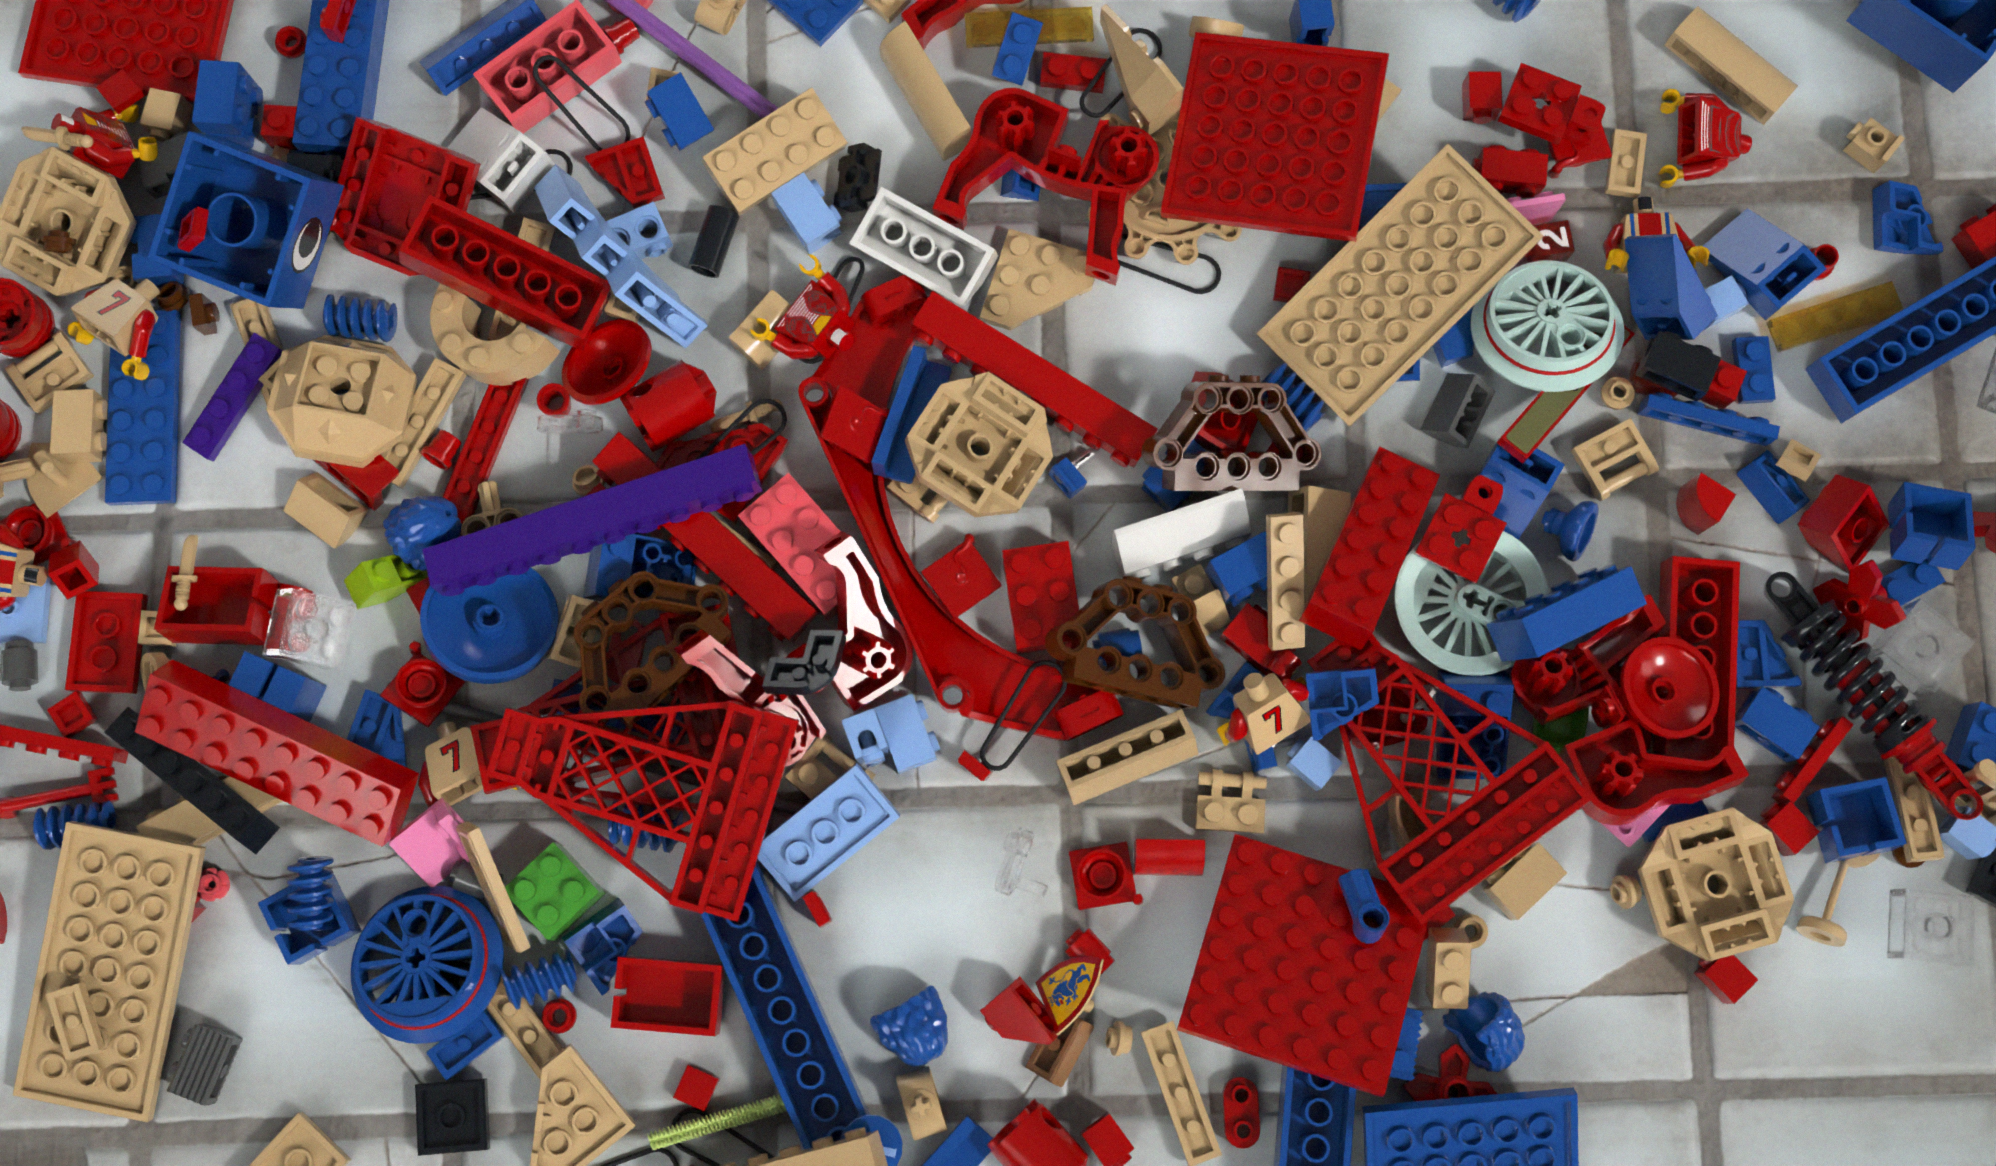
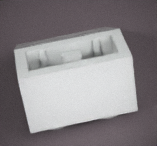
[447,107,555,213]

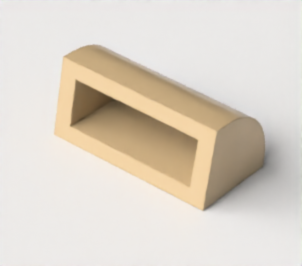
[729,289,791,370]
[283,472,369,549]

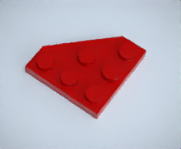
[656,423,789,524]

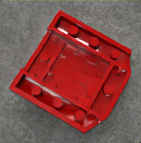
[330,117,481,276]

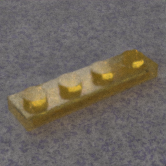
[965,7,1094,48]
[1766,281,1903,353]

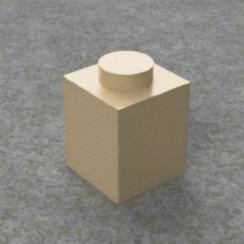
[139,88,193,142]

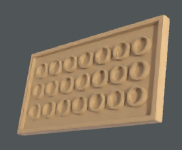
[1257,144,1544,427]
[13,821,206,1122]

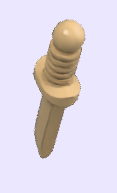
[21,126,94,151]
[711,399,782,433]
[171,535,198,611]

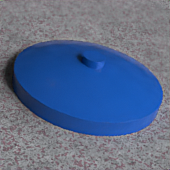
[420,567,558,684]

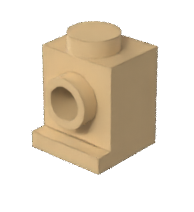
[1842,118,1905,173]

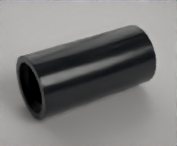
[688,205,740,278]

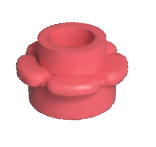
[198,867,230,902]

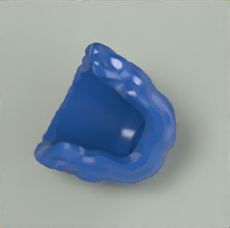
[383,496,462,571]
[870,985,948,1066]
[1442,991,1525,1072]

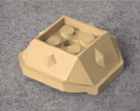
[0,146,137,296]
[266,335,417,468]
[905,372,1053,517]
[1637,807,1794,961]

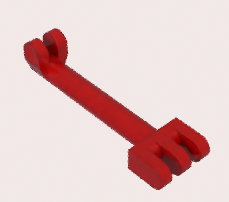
[0,767,119,819]

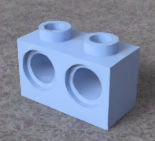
[606,202,673,260]

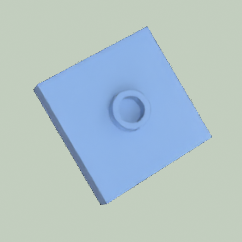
[0,576,52,643]

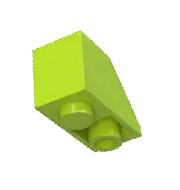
[343,555,428,610]

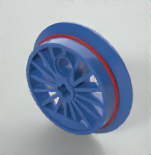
[351,886,504,1044]

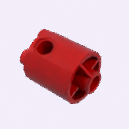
[620,359,717,453]
[987,1098,1089,1166]

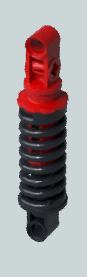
[1763,572,1983,820]

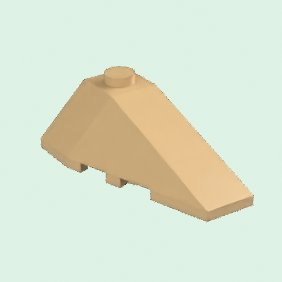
[1100,4,1183,135]

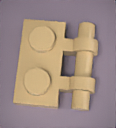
[1195,769,1267,834]

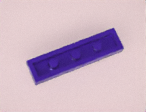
[182,332,284,462]

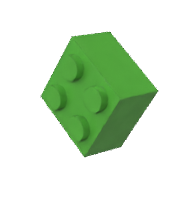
[505,842,606,941]

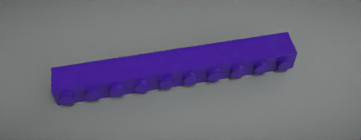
[422,444,763,596]

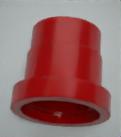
[601,17,640,56]
[1809,244,1839,281]
[537,383,571,418]
[420,430,461,471]

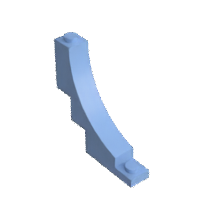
[534,164,708,348]

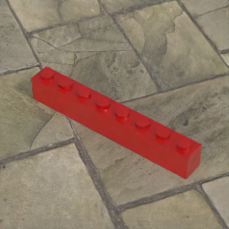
[911,291,1158,468]
[592,432,820,642]

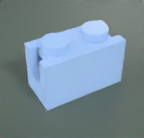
[771,172,843,254]
[874,694,941,774]
[841,708,891,768]

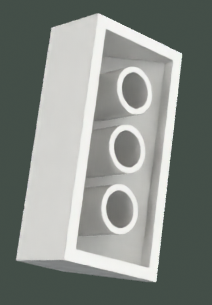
[849,186,998,307]
[1111,488,1252,580]

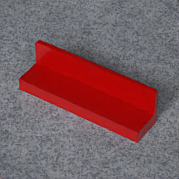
[277,430,399,511]

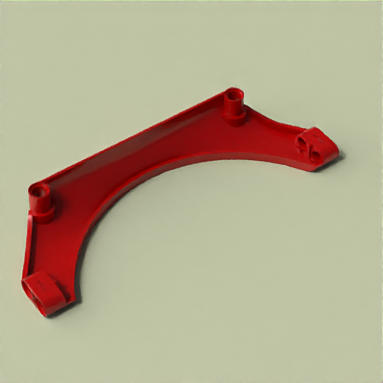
[798,275,1124,741]

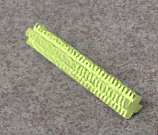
[647,1094,787,1151]

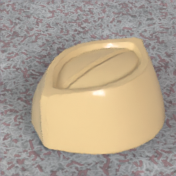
[1189,16,1244,38]

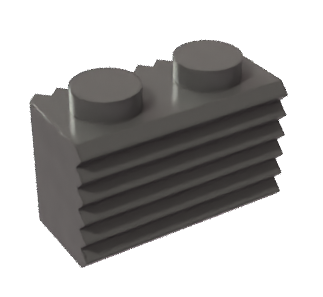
[167,1023,243,1106]

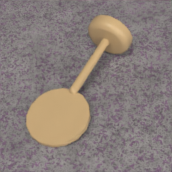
[1796,853,1880,947]

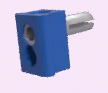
[1048,448,1095,499]
[1244,734,1296,773]

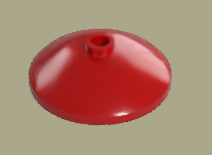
[562,319,652,405]
[1620,637,1720,739]

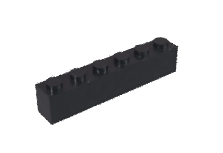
[104,707,280,855]

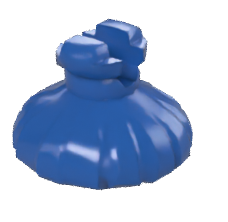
[1541,501,1599,562]

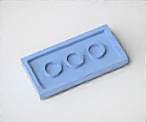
[758,762,900,902]

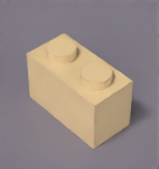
[50,389,108,464]
[1483,842,1567,920]
[1425,928,1472,1009]

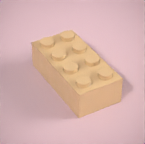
[702,87,848,216]

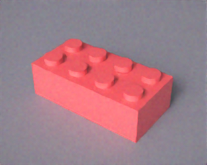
[473,0,622,134]
[738,472,877,621]

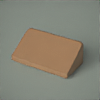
[1025,1017,1094,1087]

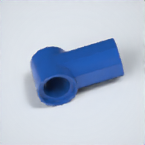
[1338,868,1390,944]

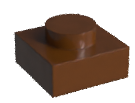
[188,293,220,336]

